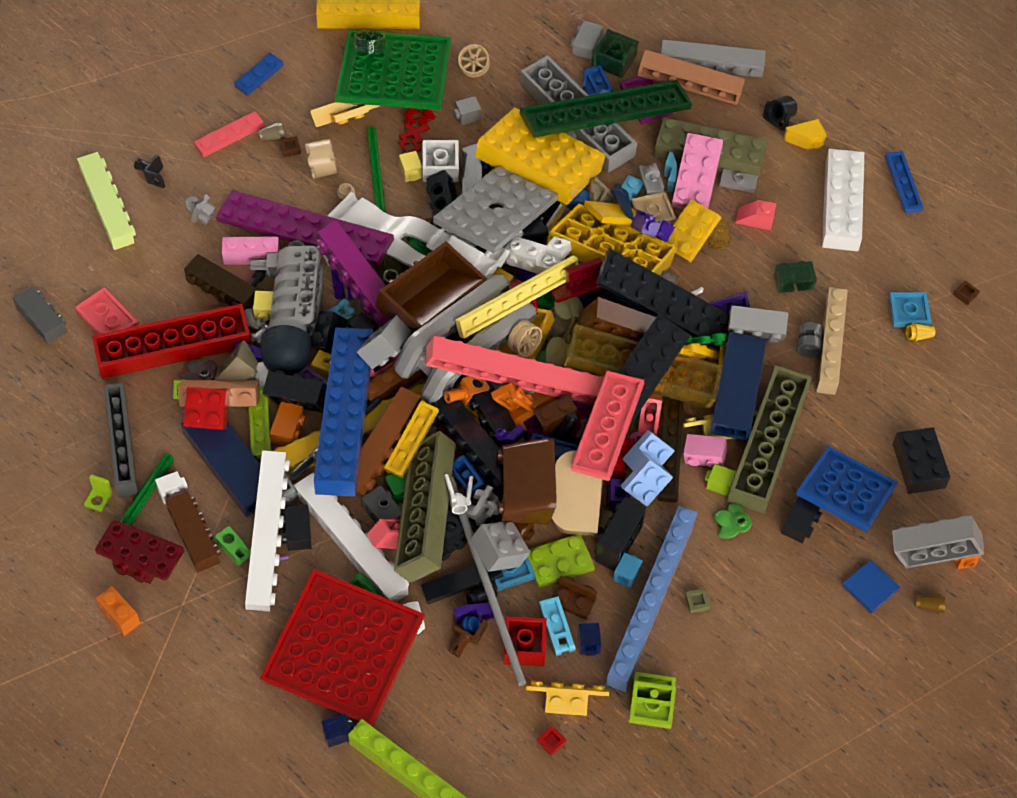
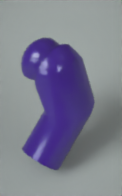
[495,424,525,443]

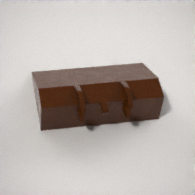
[375,241,487,330]

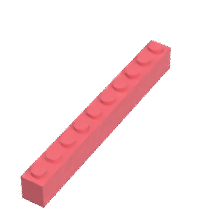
[425,336,605,406]

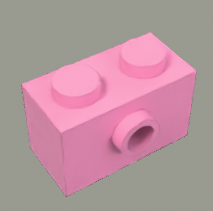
[683,434,727,468]

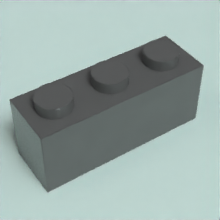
[13,286,66,345]

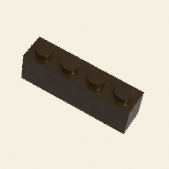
[184,254,257,310]

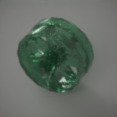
[354,30,386,55]

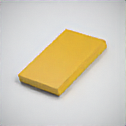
[584,200,637,226]

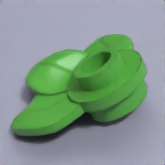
[713,504,752,539]

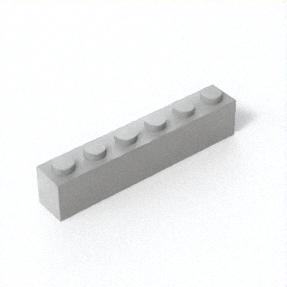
[661,40,766,78]

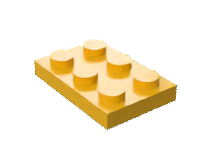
[667,200,721,263]

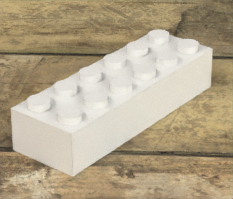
[822,149,864,251]

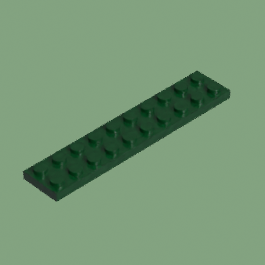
[519,80,692,138]

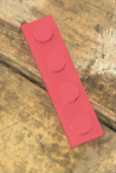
[194,111,264,158]

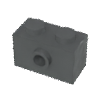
[361,485,402,524]

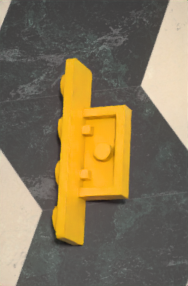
[310,102,379,127]
[526,680,609,716]

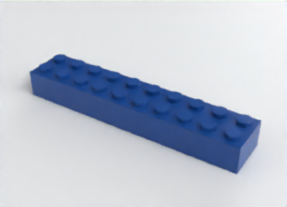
[314,327,374,496]

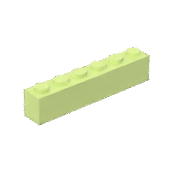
[77,152,136,250]

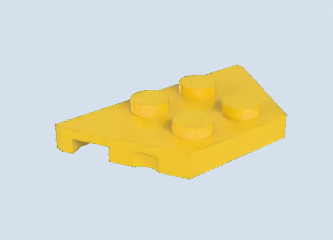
[675,343,719,360]

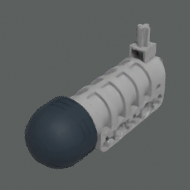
[250,240,325,376]

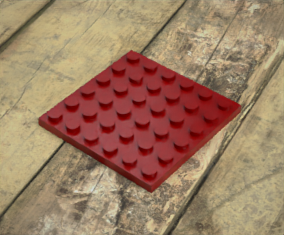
[260,569,425,727]

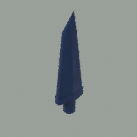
[611,183,634,220]

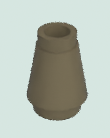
[259,122,286,141]

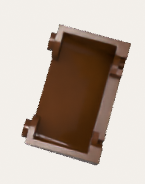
[496,438,557,525]

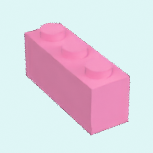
[222,237,280,265]

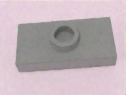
[719,169,758,193]

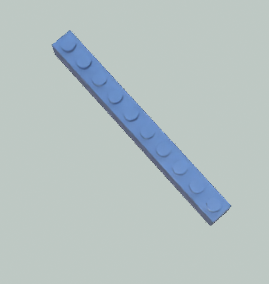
[606,506,697,692]

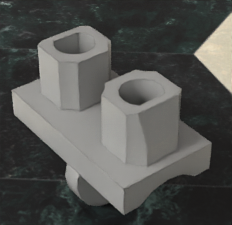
[638,163,665,195]
[185,194,216,226]
[465,486,499,526]

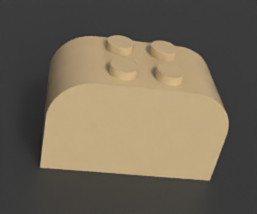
[552,451,602,537]

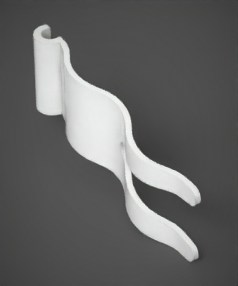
[327,192,477,267]

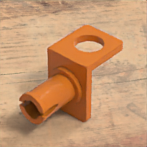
[444,376,490,407]

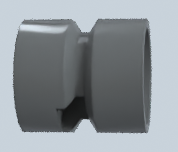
[797,322,824,357]

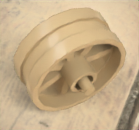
[458,44,490,78]
[508,320,542,357]

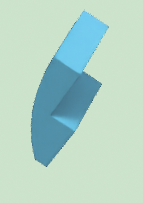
[664,152,677,193]

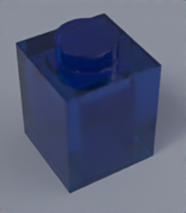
[578,623,602,656]
[321,713,354,748]

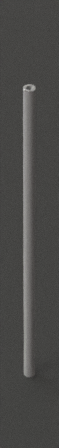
[451,477,526,686]

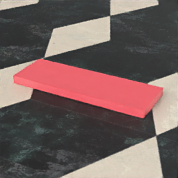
[571,371,644,481]

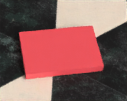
[74,287,139,334]

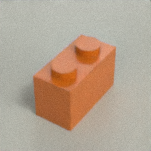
[270,402,307,446]
[96,586,140,636]

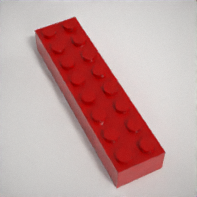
[92,304,251,379]

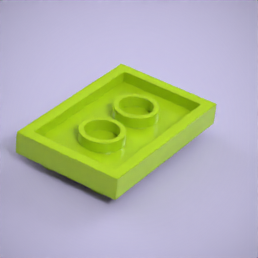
[528,534,595,588]

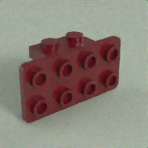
[95,520,184,584]

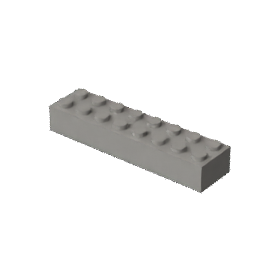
[520,55,637,173]

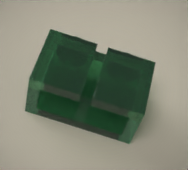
[774,261,817,293]

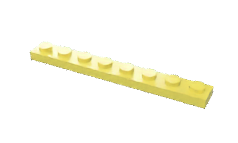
[456,256,579,339]

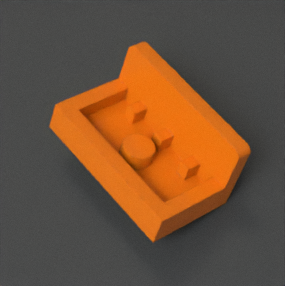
[491,382,534,412]

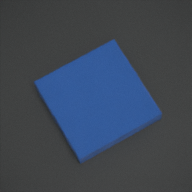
[842,560,900,613]

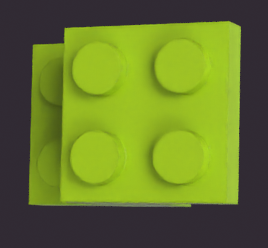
[629,672,676,729]

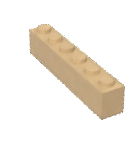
[816,287,848,395]

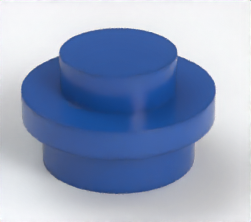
[462,615,481,636]

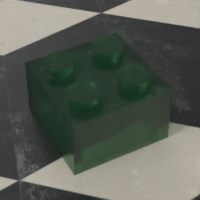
[591,29,639,78]

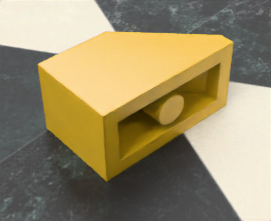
[784,119,827,150]

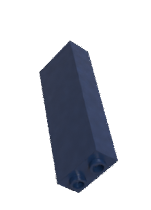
[710,332,767,441]
[181,422,260,517]

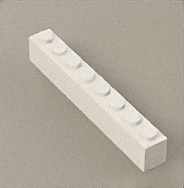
[245,450,290,612]
[294,473,409,602]

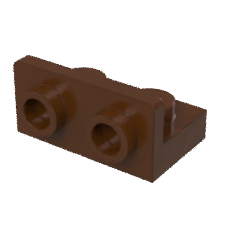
[551,576,597,620]

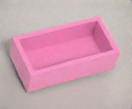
[672,133,723,209]

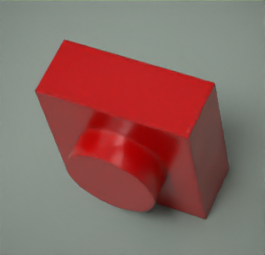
[537,726,567,756]

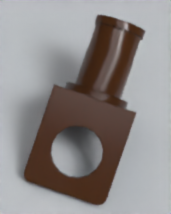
[449,619,488,658]

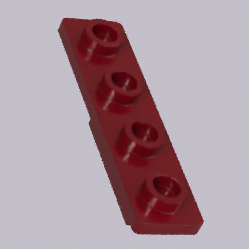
[550,257,603,303]

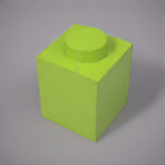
[705,464,737,497]

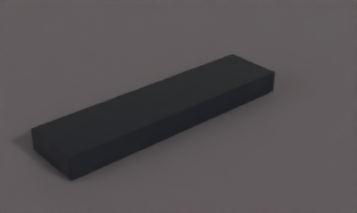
[421,564,504,605]

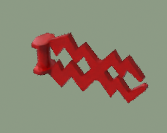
[398,108,435,153]

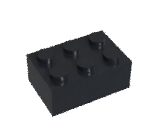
[262,370,327,413]
[892,427,950,494]
[594,497,647,571]

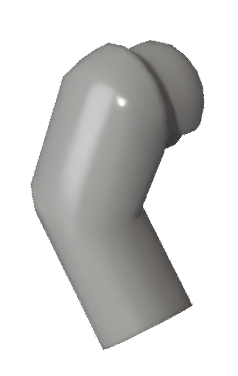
[244,309,266,331]

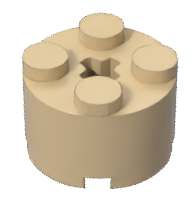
[305,139,338,179]

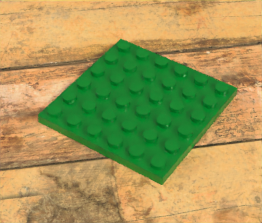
[336,30,451,110]

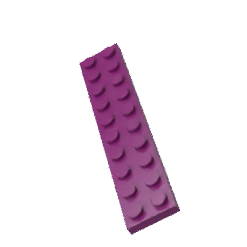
[215,190,394,267]

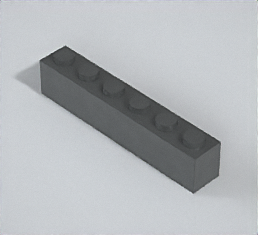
[104,383,138,497]

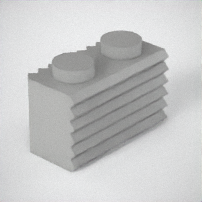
[570,20,603,60]

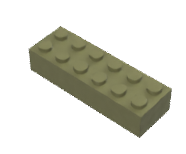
[654,117,767,179]

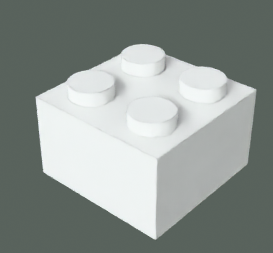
[423,140,459,182]

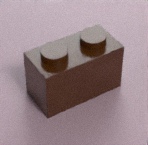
[534,394,579,436]

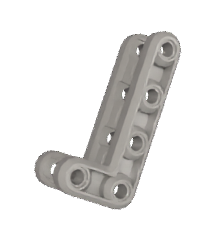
[394,274,537,406]

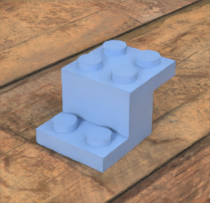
[621,430,674,507]

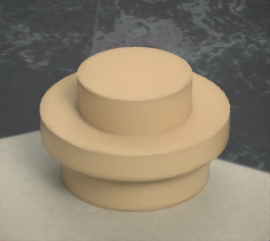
[337,183,355,200]

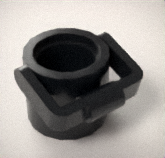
[763,96,798,131]

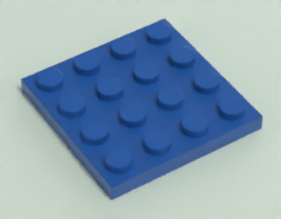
[796,446,898,532]

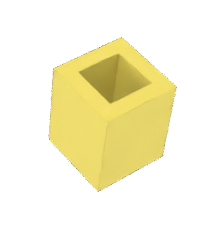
[399,151,422,182]
[253,291,273,321]

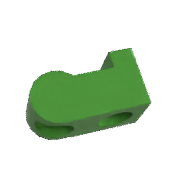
[215,526,251,566]

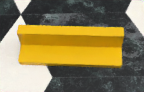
[384,401,439,478]

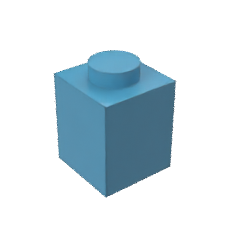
[613,552,643,589]

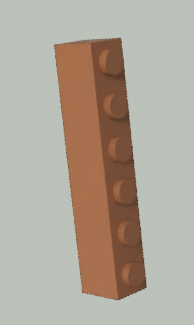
[637,49,745,105]

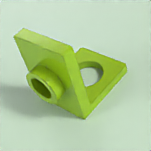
[84,474,112,512]

